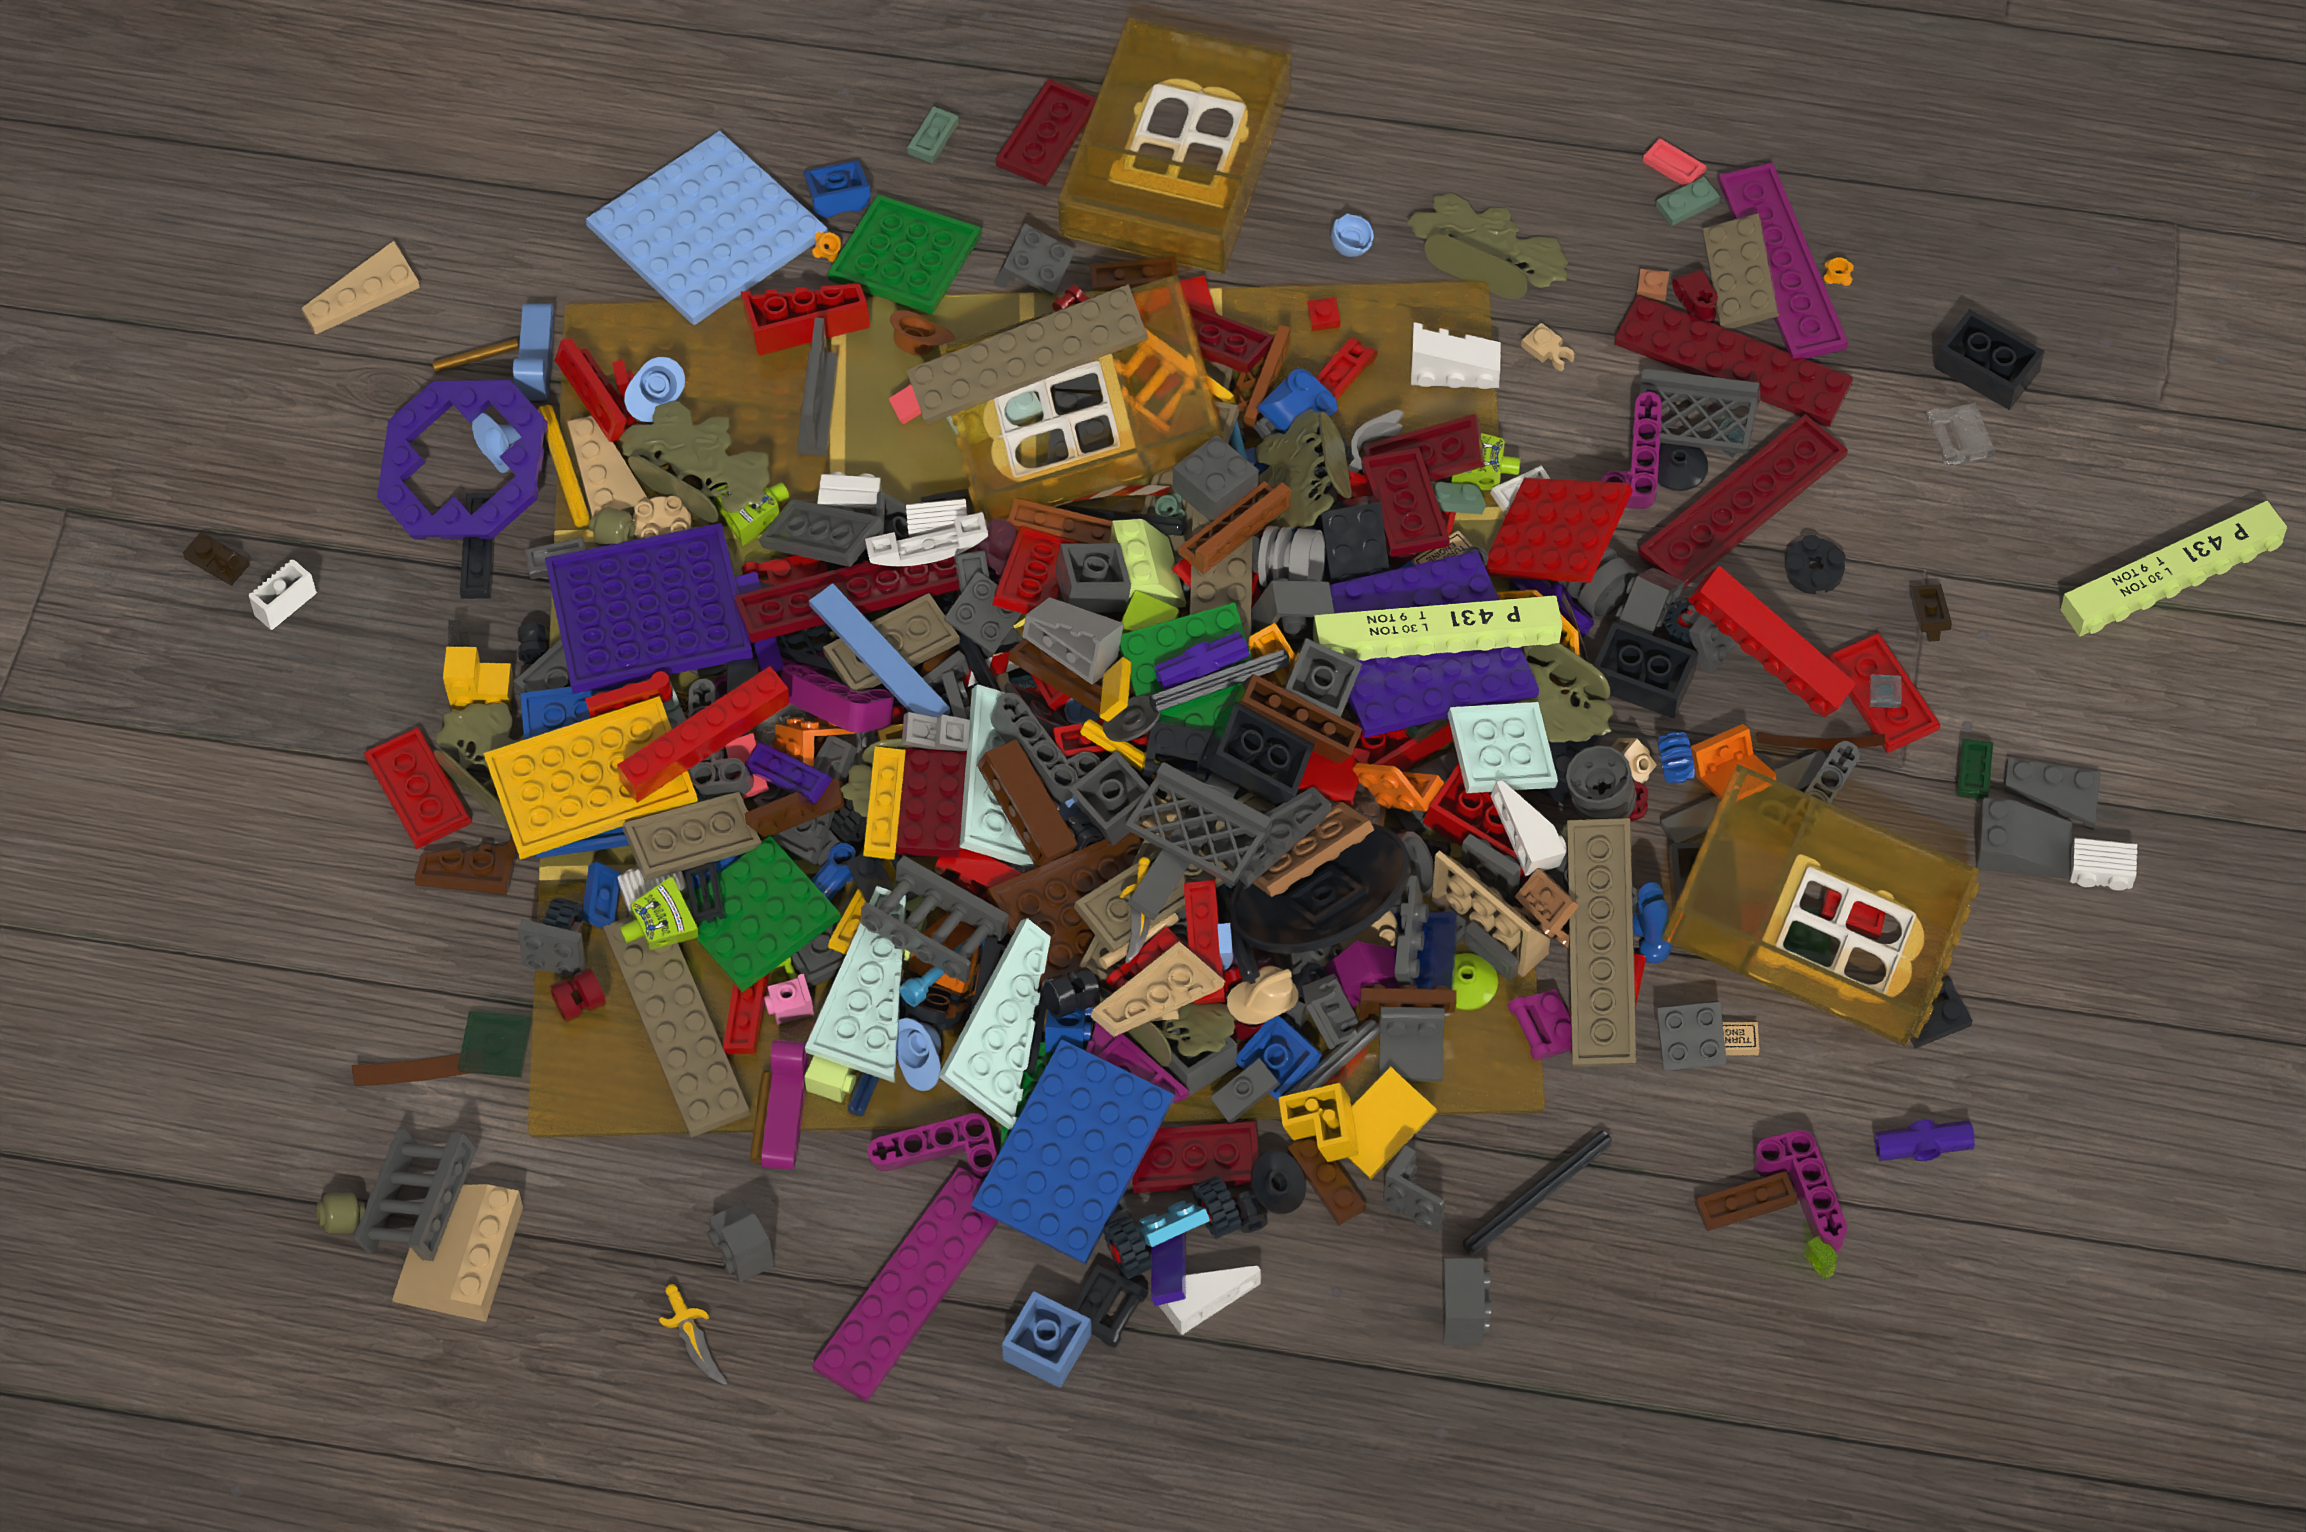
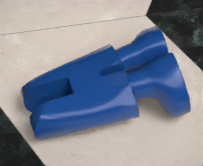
[1633,882,1673,964]

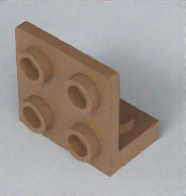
[1515,868,1580,949]

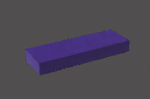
[745,742,832,804]
[1151,1233,1186,1306]

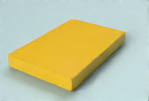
[1348,1067,1437,1180]

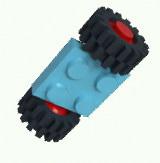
[1103,1175,1241,1279]

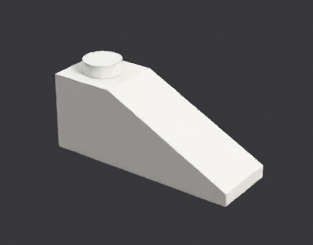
[1491,780,1566,876]
[1159,1266,1261,1335]

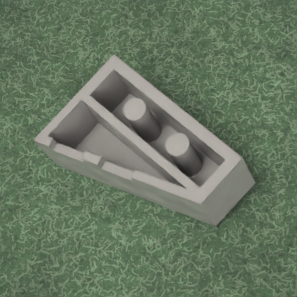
[1022,597,1124,685]

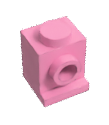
[764,974,814,1025]

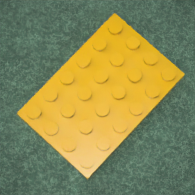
[484,696,698,860]

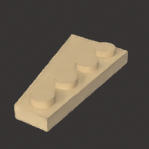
[302,241,420,335]
[567,416,648,516]
[1091,942,1225,1037]

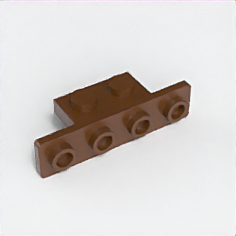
[745,779,844,840]

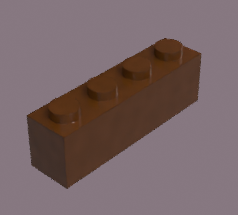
[1233,674,1362,764]
[977,739,1078,868]

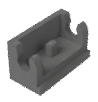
[1302,974,1359,1050]

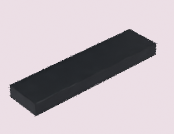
[460,493,496,599]

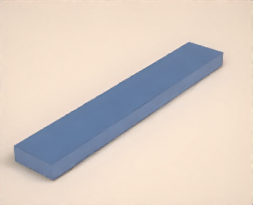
[809,583,950,718]

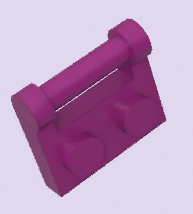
[1507,989,1572,1061]

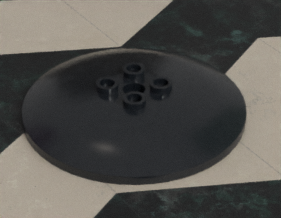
[1230,823,1411,953]

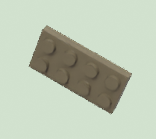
[1703,214,1779,330]
[823,593,960,692]
[622,792,761,881]

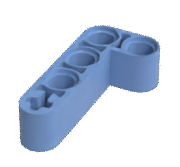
[513,304,554,401]

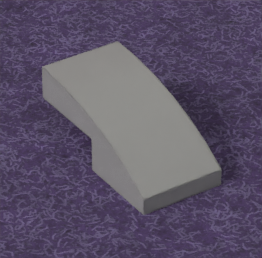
[902,712,970,751]

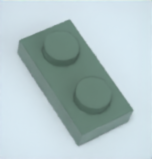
[908,106,959,164]
[1656,177,1720,227]
[1431,482,1486,514]

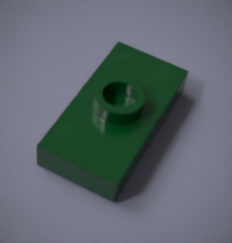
[1957,739,1993,800]

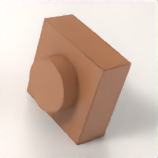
[1637,269,1669,302]

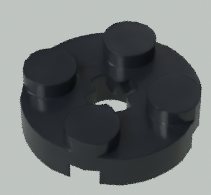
[1785,535,1845,594]
[904,986,968,1030]

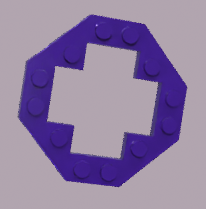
[377,380,548,540]

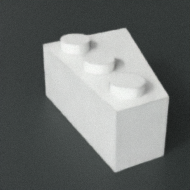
[1411,322,1501,389]

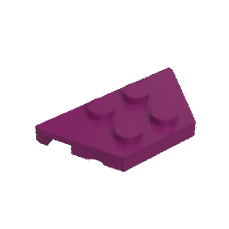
[1086,1021,1189,1104]

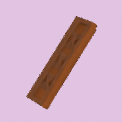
[1233,325,1291,436]
[1178,481,1291,575]
[1007,498,1112,544]

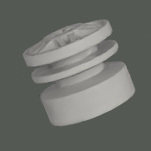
[1258,526,1325,589]

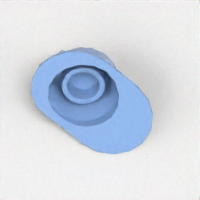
[624,357,685,422]
[472,413,521,473]
[896,1018,941,1091]

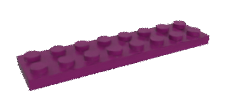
[1718,163,1848,359]
[812,1167,999,1403]

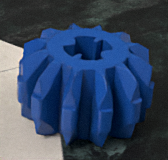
[1657,731,1695,784]

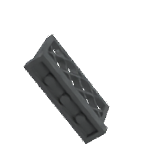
[797,318,839,456]
[1631,368,1760,454]
[1125,762,1272,886]

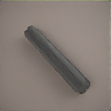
[1284,1019,1380,1096]

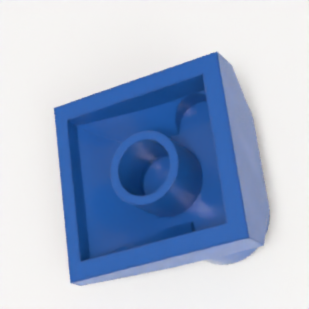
[803,160,871,217]
[1257,368,1338,434]
[1236,1015,1322,1101]

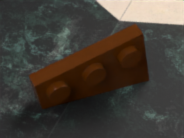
[414,840,518,895]
[1359,985,1457,1021]

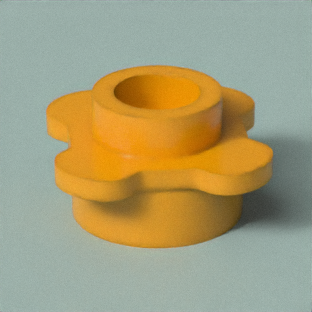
[812,231,841,262]
[1824,258,1853,286]

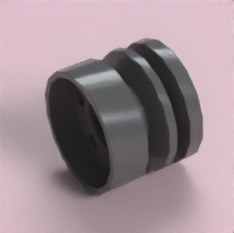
[1557,546,1638,618]
[1566,745,1637,820]

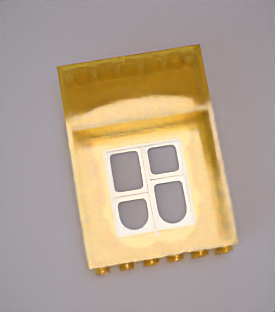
[1058,17,1292,275]
[939,275,1225,525]
[1661,764,1981,1047]

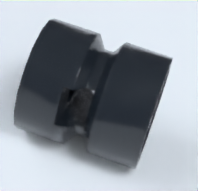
[1042,967,1100,1019]

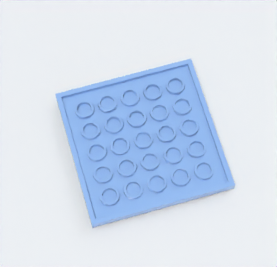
[586,131,828,325]

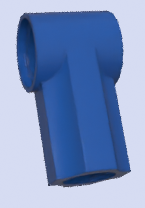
[811,843,857,901]

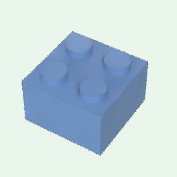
[1002,1291,1092,1388]

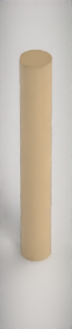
[1099,913,1179,969]

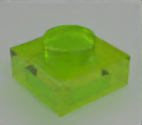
[1804,1236,1838,1280]

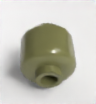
[589,507,636,546]
[316,1192,365,1235]

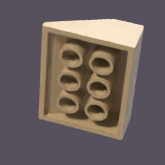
[1432,851,1550,977]
[392,1184,523,1322]

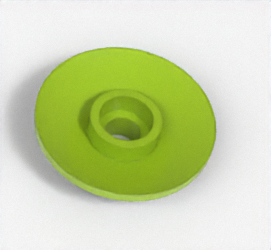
[1439,953,1498,1010]

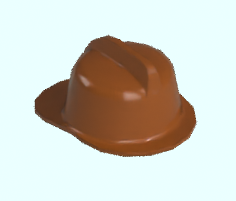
[890,310,955,356]

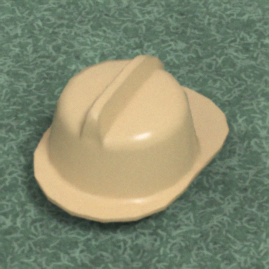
[1227,966,1298,1024]

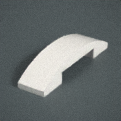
[865,512,988,566]

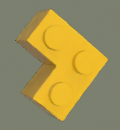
[443,647,514,711]
[1279,1083,1358,1162]

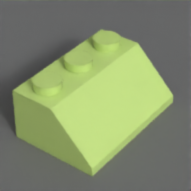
[1110,519,1186,610]

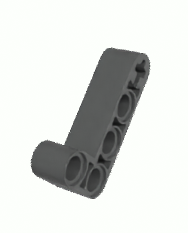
[689,679,754,799]
[990,693,1101,804]
[1754,741,1860,849]

